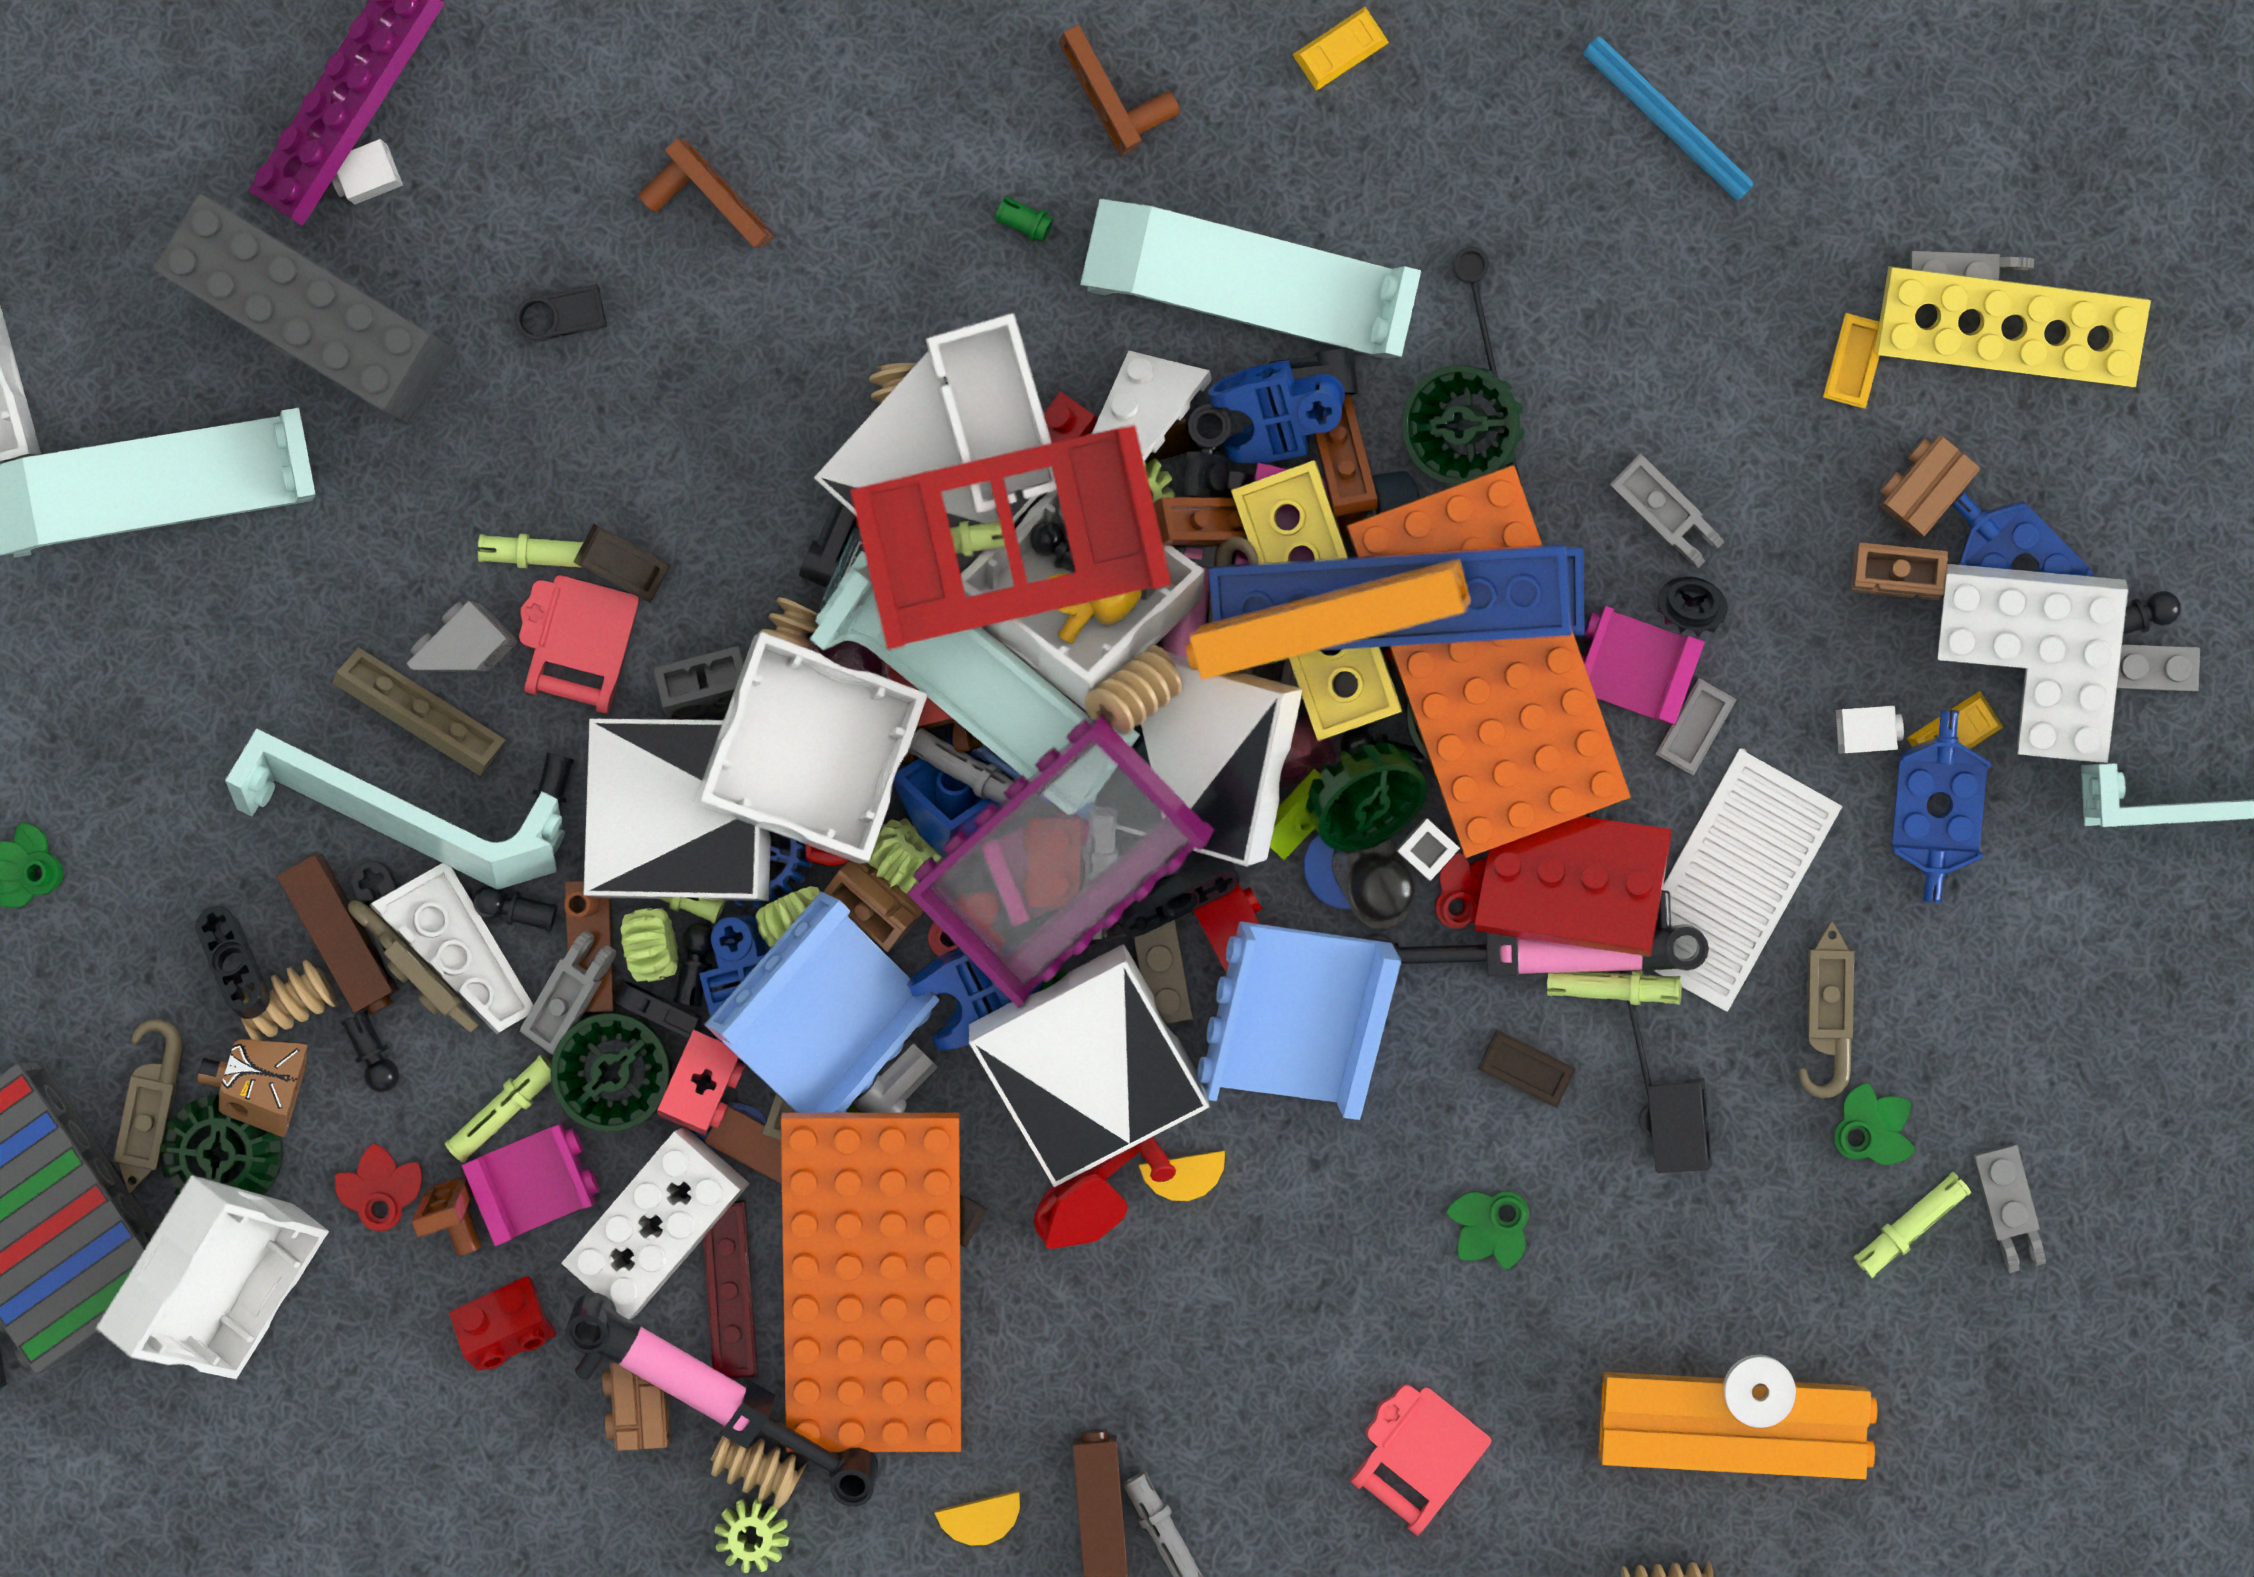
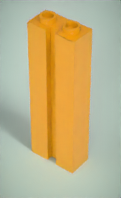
[1186,558,1471,680]
[1598,1372,1877,1479]

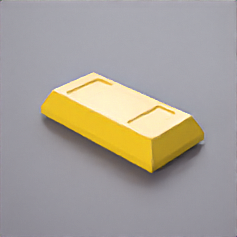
[1292,7,1389,91]
[1823,313,1880,409]
[1906,691,2003,749]

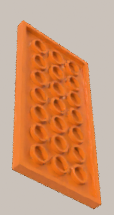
[1346,465,1631,858]
[781,1113,961,1452]

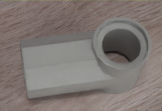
[852,1039,938,1113]

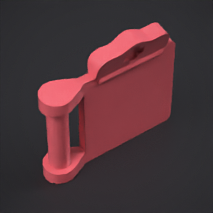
[519,575,639,714]
[1349,1384,1491,1536]

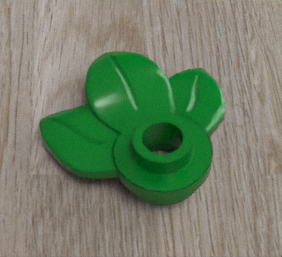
[0,823,63,908]
[1833,1082,1915,1165]
[1447,1191,1529,1270]

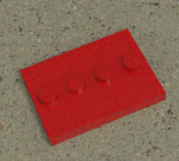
[1475,816,1672,957]

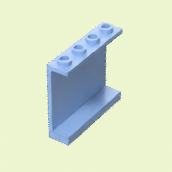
[705,892,940,1113]
[1197,921,1401,1120]

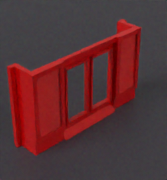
[850,425,1171,650]

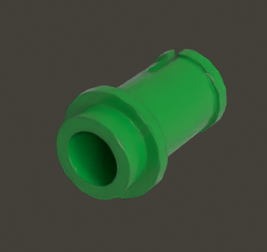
[995,196,1054,243]

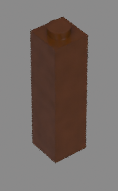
[277,853,400,1015]
[1073,1429,1129,1577]

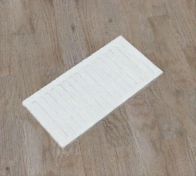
[1653,748,1843,1012]

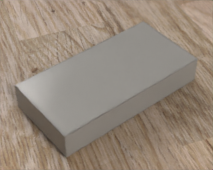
[1654,678,1737,776]

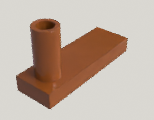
[1058,24,1180,158]
[638,138,775,248]
[1313,394,1378,536]
[1153,497,1248,545]
[564,881,616,1012]
[704,1102,782,1184]
[412,1175,482,1256]

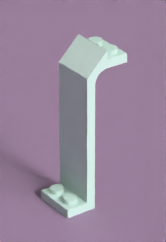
[1080,199,1421,359]
[0,408,315,558]
[810,551,1140,815]
[225,729,565,890]
[2081,764,2254,827]

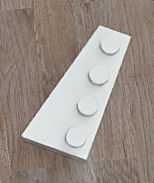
[1092,351,1212,461]
[370,863,534,1034]

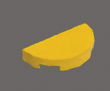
[1139,1150,1225,1201]
[935,1490,1020,1546]

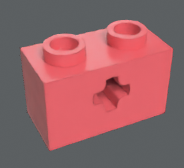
[657,1030,746,1136]

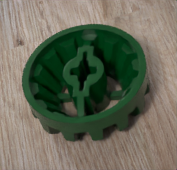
[1402,365,1524,485]
[1306,742,1427,851]
[550,1012,672,1132]
[160,1093,283,1196]

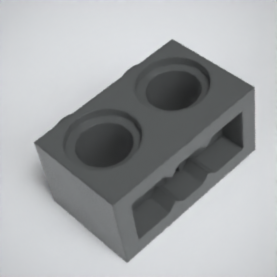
[653,646,745,720]

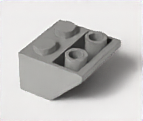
[406,601,519,672]

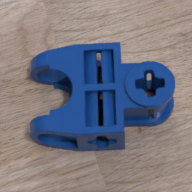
[1208,360,1345,463]
[699,915,770,1017]
[907,945,1043,1050]

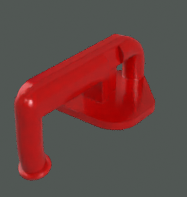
[1033,1137,1176,1249]

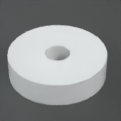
[1723,1355,1796,1428]

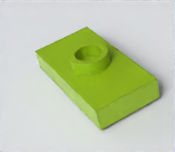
[1270,769,1341,860]

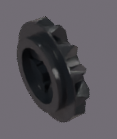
[1657,577,1728,637]

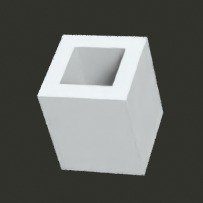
[332,139,403,204]
[1836,706,1904,753]
[1395,818,1460,881]

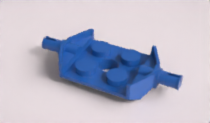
[1951,492,2093,577]
[1891,709,1991,903]

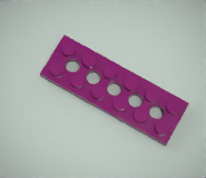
[248,0,445,226]

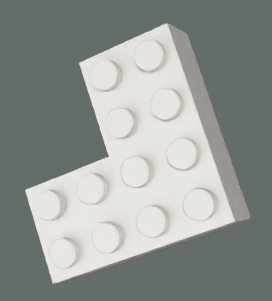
[1938,564,2128,763]

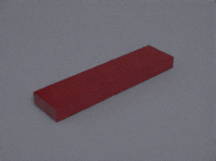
[703,1202,758,1379]

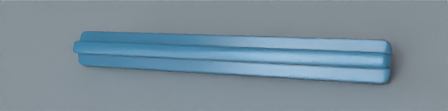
[1583,37,1753,200]

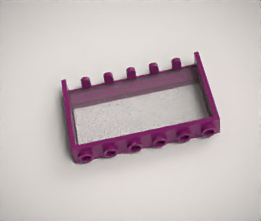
[907,714,1214,1008]

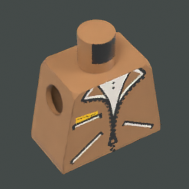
[197,1039,308,1137]

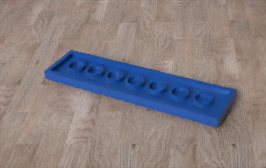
[1208,544,1572,651]

